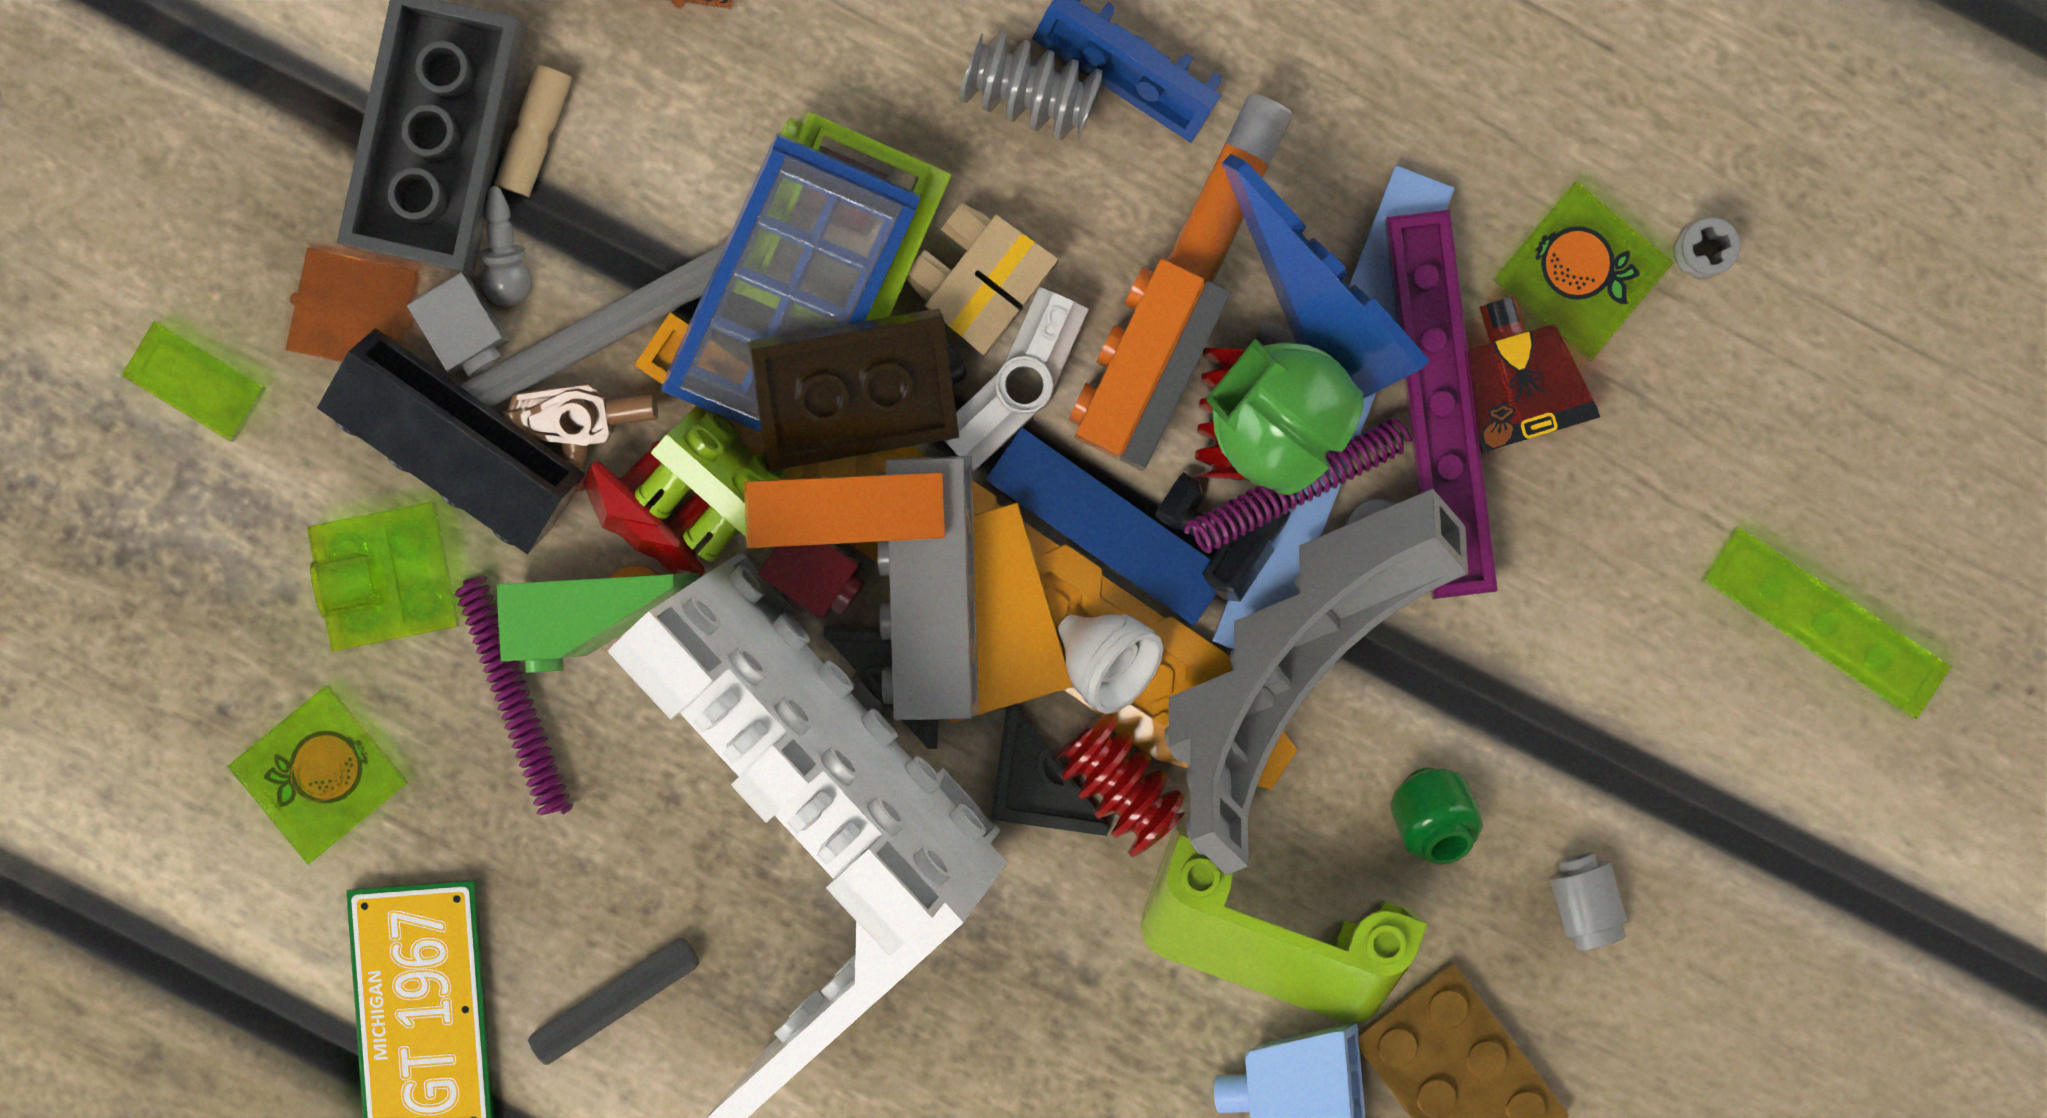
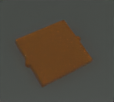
[285,248,418,362]

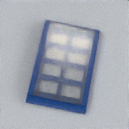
[661,133,921,432]

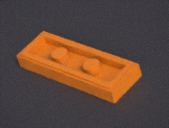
[744,472,945,548]

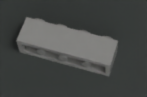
[877,456,979,720]

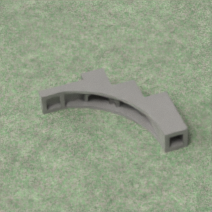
[1165,489,1468,875]

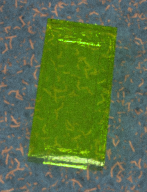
[121,321,267,442]

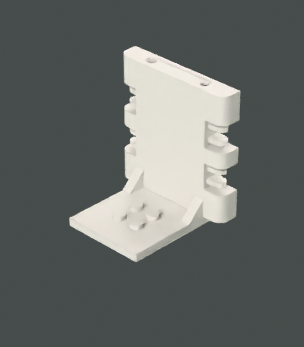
[608,551,1008,1118]

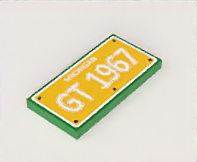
[346,879,494,1118]

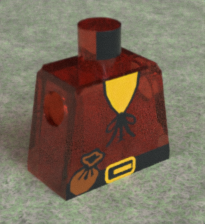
[1468,296,1600,453]

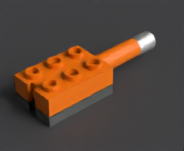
[1068,93,1293,471]

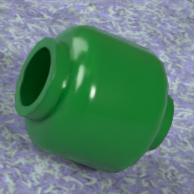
[1390,767,1483,865]

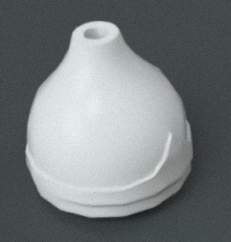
[1058,614,1163,714]

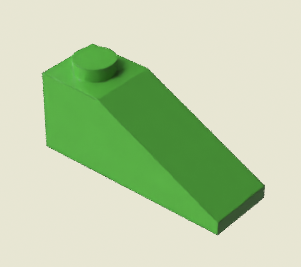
[496,573,699,673]

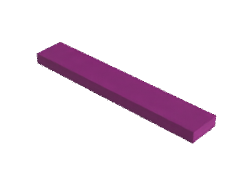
[1385,210,1498,600]

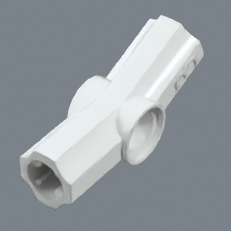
[944,287,1090,472]

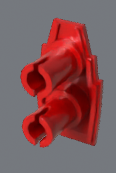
[584,441,710,578]

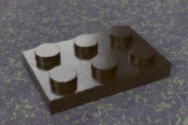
[747,309,959,471]

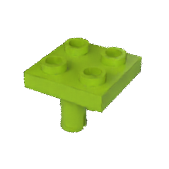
[635,406,786,562]

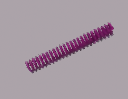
[1185,418,1412,553]
[454,575,574,816]

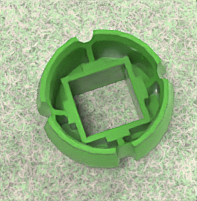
[1206,339,1364,495]

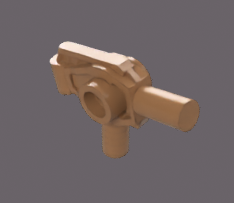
[501,383,658,492]

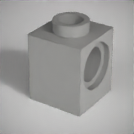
[407,272,509,377]

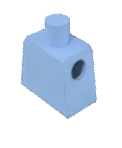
[1214,1023,1365,1118]

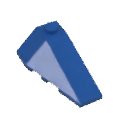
[1222,154,1430,399]

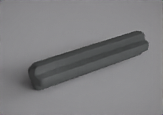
[528,938,700,1065]

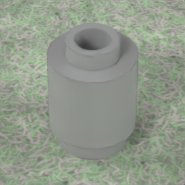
[1549,852,1628,951]

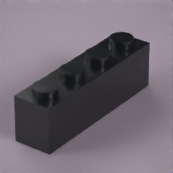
[317,328,585,555]

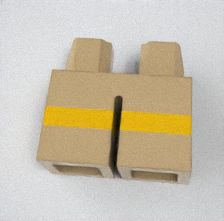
[906,203,1059,358]

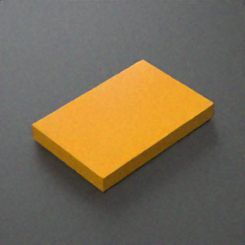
[949,502,1073,723]

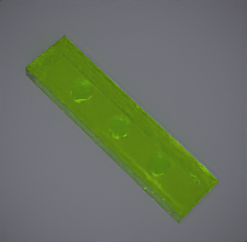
[1700,527,1952,720]

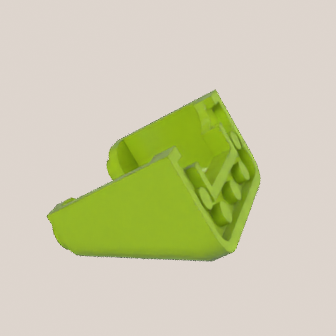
[1140,825,1428,1023]

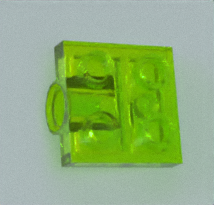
[306,502,460,652]

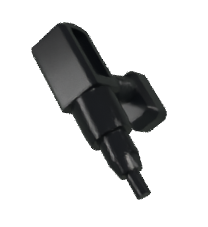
[1155,472,1298,602]

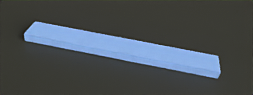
[1212,165,1455,649]

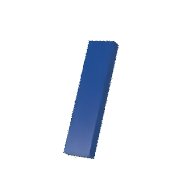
[985,428,1216,626]

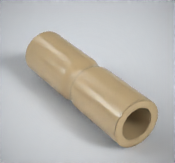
[493,64,573,198]

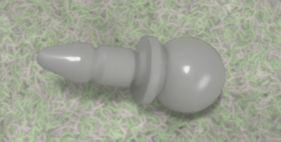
[480,186,532,307]

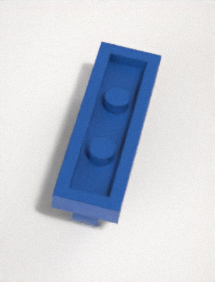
[1032,0,1221,143]

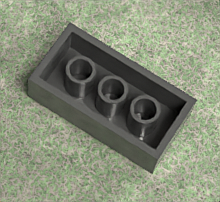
[337,0,528,276]

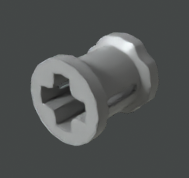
[1673,217,1741,279]

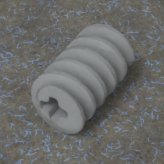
[958,31,1102,141]

